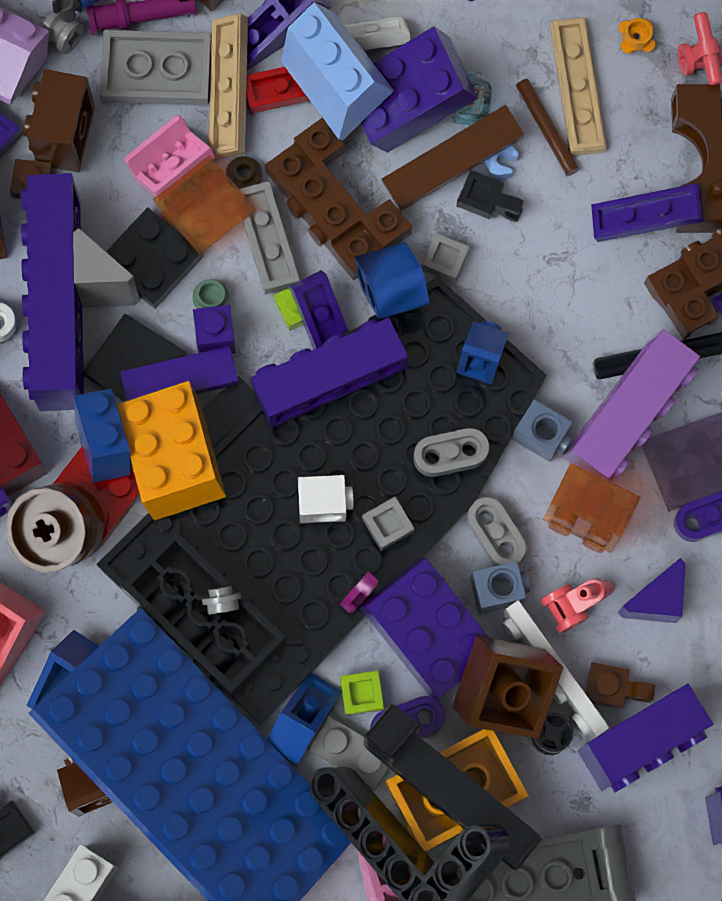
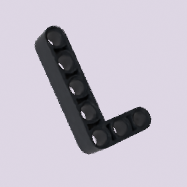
[363,704,542,871]
[310,767,510,901]

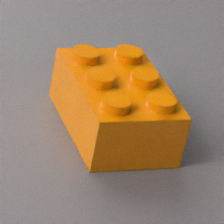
[117,381,226,521]
[385,729,529,852]

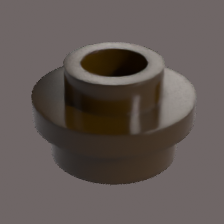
[226,156,262,190]

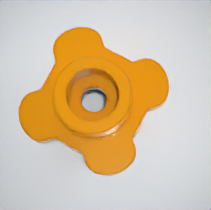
[618,18,656,54]

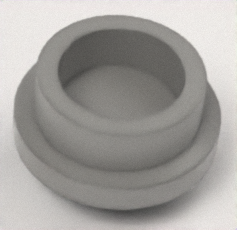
[202,586,242,614]

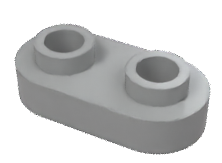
[413,428,489,477]
[467,497,526,566]

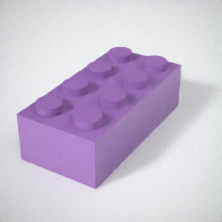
[561,329,700,483]

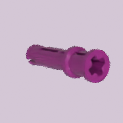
[87,0,196,36]

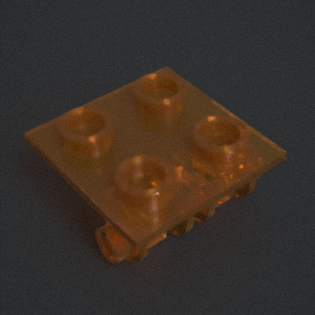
[153,156,256,255]

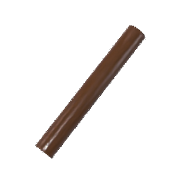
[516,79,579,176]

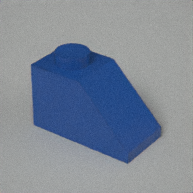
[457,321,509,385]
[267,673,342,765]

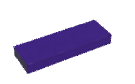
[591,183,704,242]
[120,346,239,401]

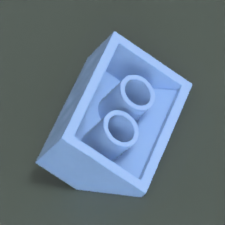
[281,2,394,141]

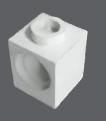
[298,475,353,523]

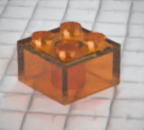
[543,463,641,553]

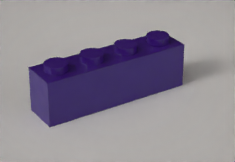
[251,318,408,428]

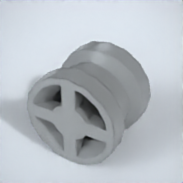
[42,10,84,54]

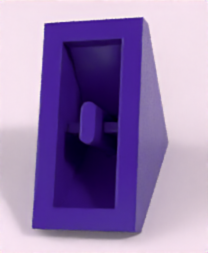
[618,558,685,623]

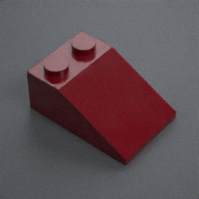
[0,393,48,496]

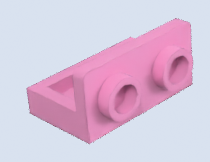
[124,115,215,202]

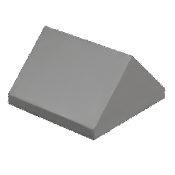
[73,228,140,308]

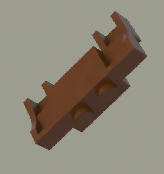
[265,117,412,281]
[644,228,722,340]

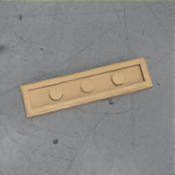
[209,13,248,160]
[549,17,607,156]

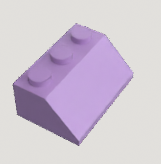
[0,7,49,105]

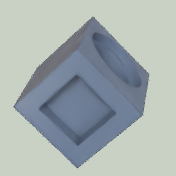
[512,399,573,462]
[470,561,530,615]

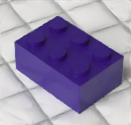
[361,26,479,153]
[359,558,488,699]
[577,683,714,793]

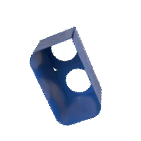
[355,242,429,319]

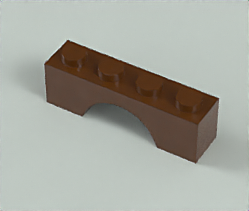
[671,84,722,233]

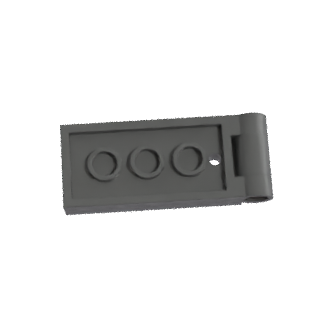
[431,825,636,901]

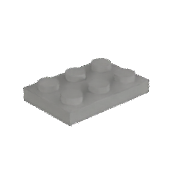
[100,30,211,105]

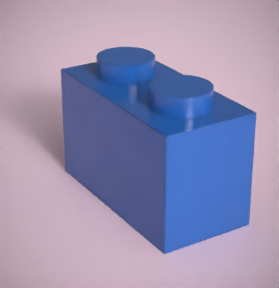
[74,389,130,483]

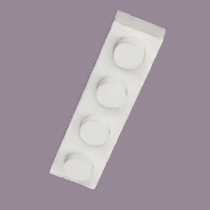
[502,600,610,740]

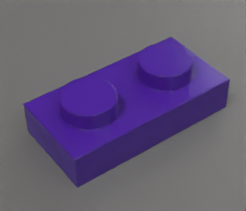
[289,270,348,350]

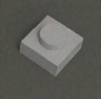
[422,233,470,283]
[362,497,415,551]

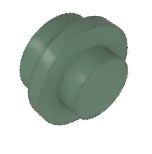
[192,279,230,309]

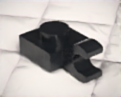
[456,170,524,222]

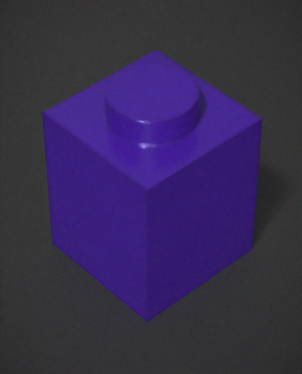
[193,305,236,354]

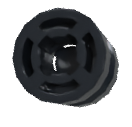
[530,713,573,756]

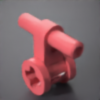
[677,12,722,86]
[540,578,614,634]

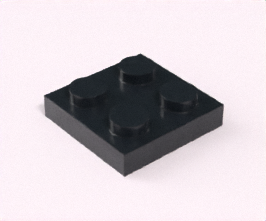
[106,207,203,309]

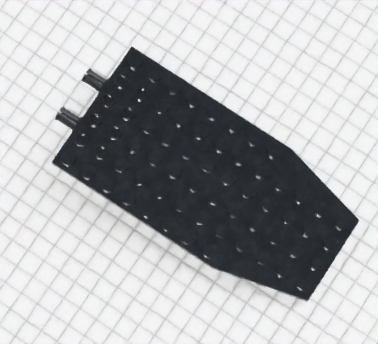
[96,277,547,726]

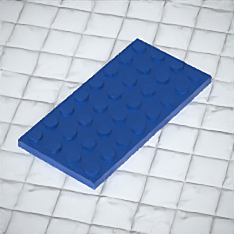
[28,608,351,901]

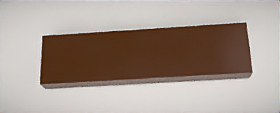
[382,105,525,212]

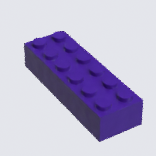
[21,173,84,411]

